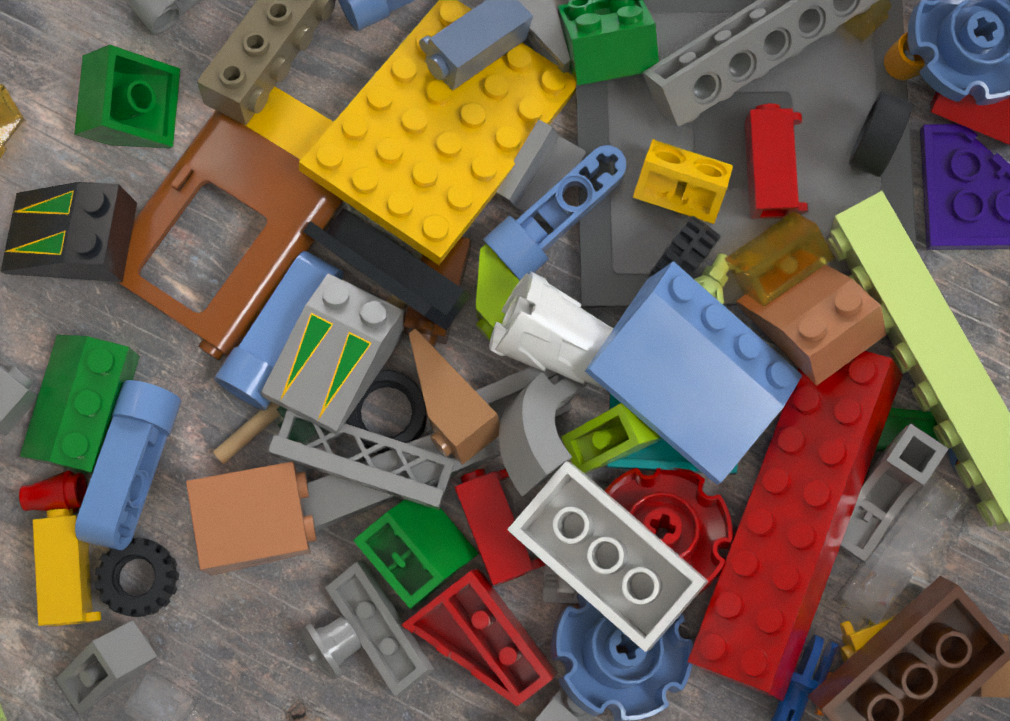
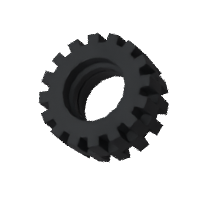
[648,216,721,278]
[94,537,179,617]

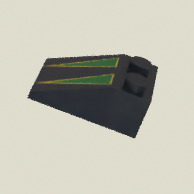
[1,182,137,282]

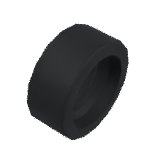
[848,91,913,177]
[346,370,428,454]

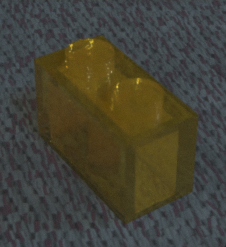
[724,211,834,306]

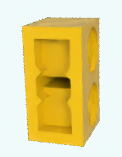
[633,139,733,224]

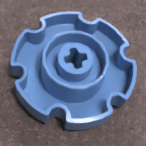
[908,0,1010,105]
[551,593,693,721]

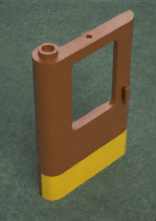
[116,86,343,361]

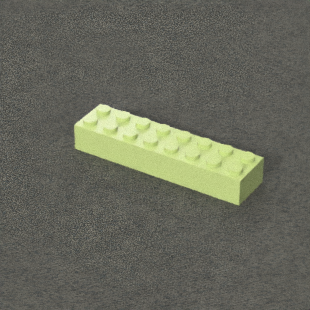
[827,191,1010,531]

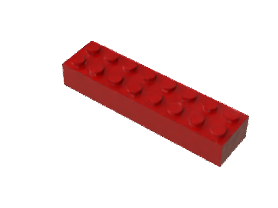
[687,351,903,701]

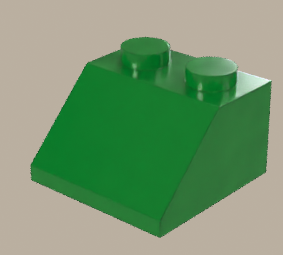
[74,44,180,149]

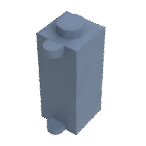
[419,0,533,90]

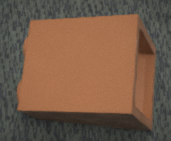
[186,461,317,576]

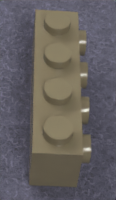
[197,0,335,125]

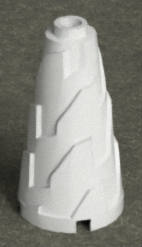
[489,271,614,390]

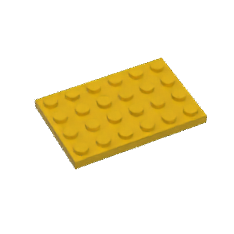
[299,0,576,265]

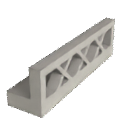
[268,410,455,510]

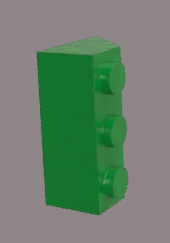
[20,334,140,475]

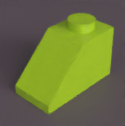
[475,244,519,342]
[561,403,663,474]

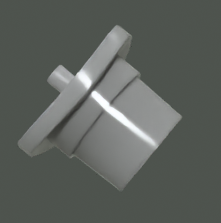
[302,617,361,679]

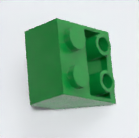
[557,0,659,86]
[353,500,479,611]

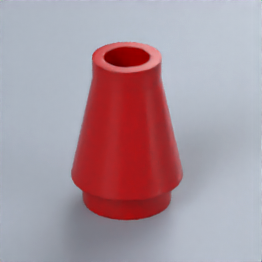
[19,470,88,513]

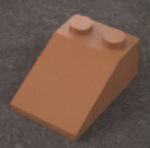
[736,253,886,386]

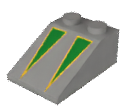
[261,273,404,435]

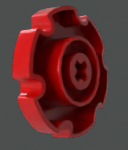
[605,468,733,594]

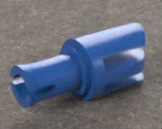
[771,634,839,721]

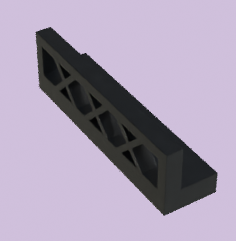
[303,208,471,330]

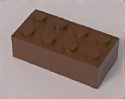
[807,576,1010,721]

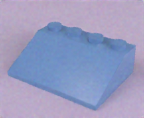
[585,261,802,485]

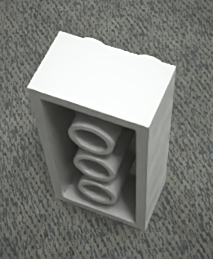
[507,461,709,652]

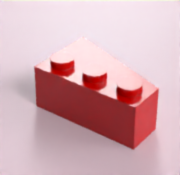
[401,568,558,707]

